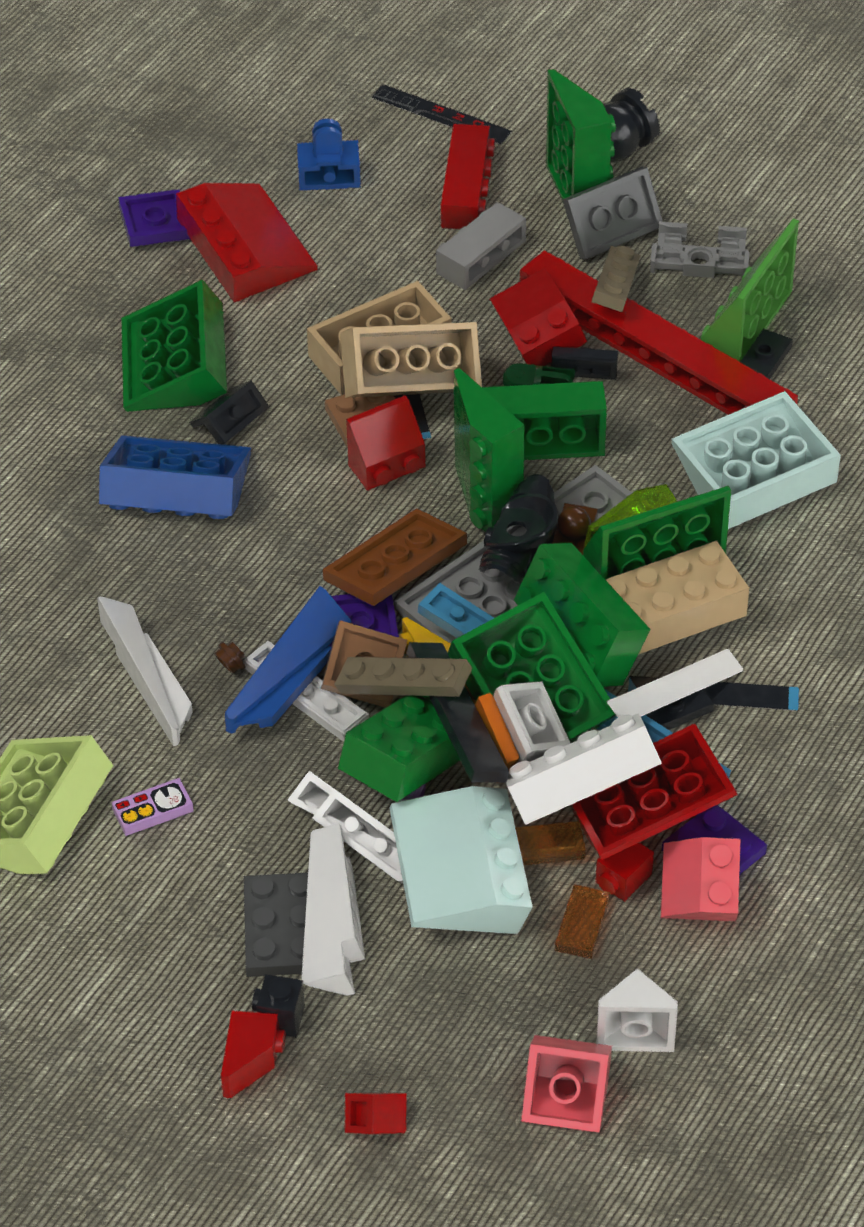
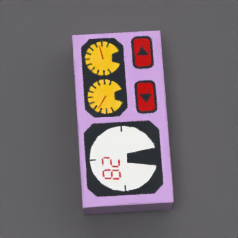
[111,778,194,836]

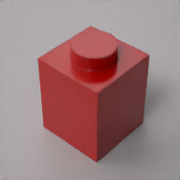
[595,843,654,902]

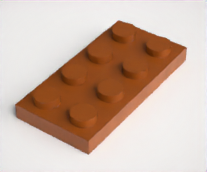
[323,508,467,606]

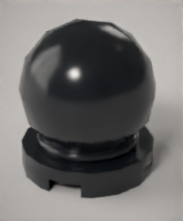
[603,88,660,163]

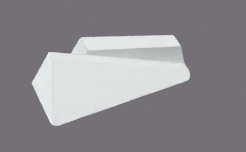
[97,596,193,747]
[288,771,403,884]
[302,823,365,996]

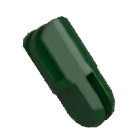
[503,363,575,386]

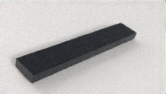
[407,642,509,783]

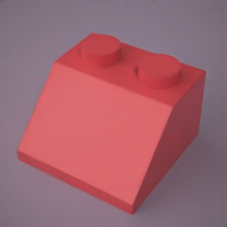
[661,837,740,922]
[521,1035,612,1133]

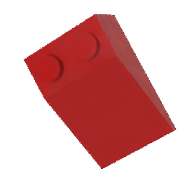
[489,268,588,366]

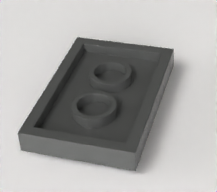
[562,167,663,259]
[244,873,308,977]

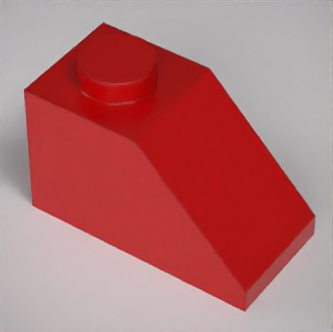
[221,1011,285,1098]

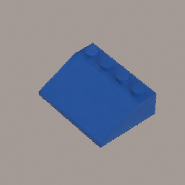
[99,435,251,519]

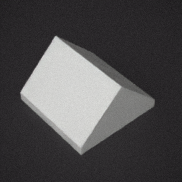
[493,681,571,763]
[597,968,678,1052]

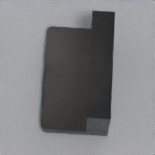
[189,380,269,445]

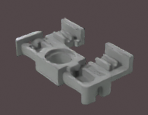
[650,221,750,278]

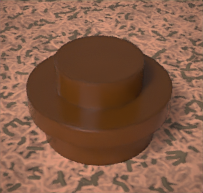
[214,642,246,674]

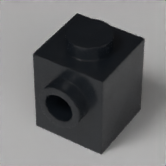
[252,974,305,1038]

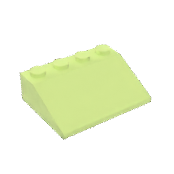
[0,735,114,874]

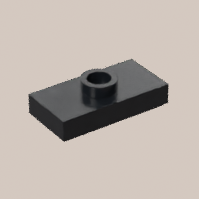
[740,328,793,379]
[552,347,618,380]
[646,689,714,730]

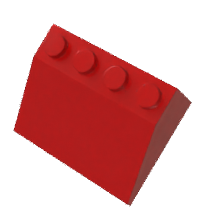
[176,183,318,303]
[570,723,737,860]

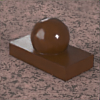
[552,503,598,555]

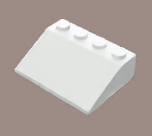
[506,713,662,825]

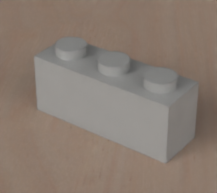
[436,202,526,290]

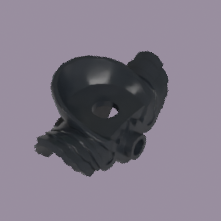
[479,474,559,583]

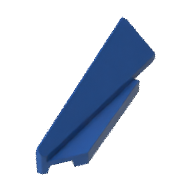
[225,586,352,734]

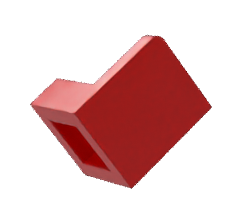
[345,1092,406,1134]

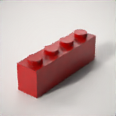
[441,124,495,229]

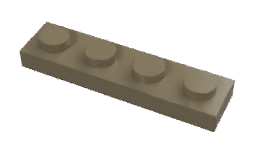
[592,246,641,312]
[334,657,472,697]

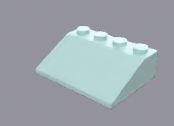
[671,391,841,529]
[389,786,532,934]

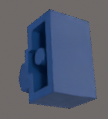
[297,118,361,191]

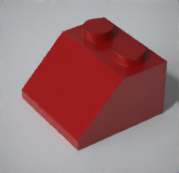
[346,395,426,491]

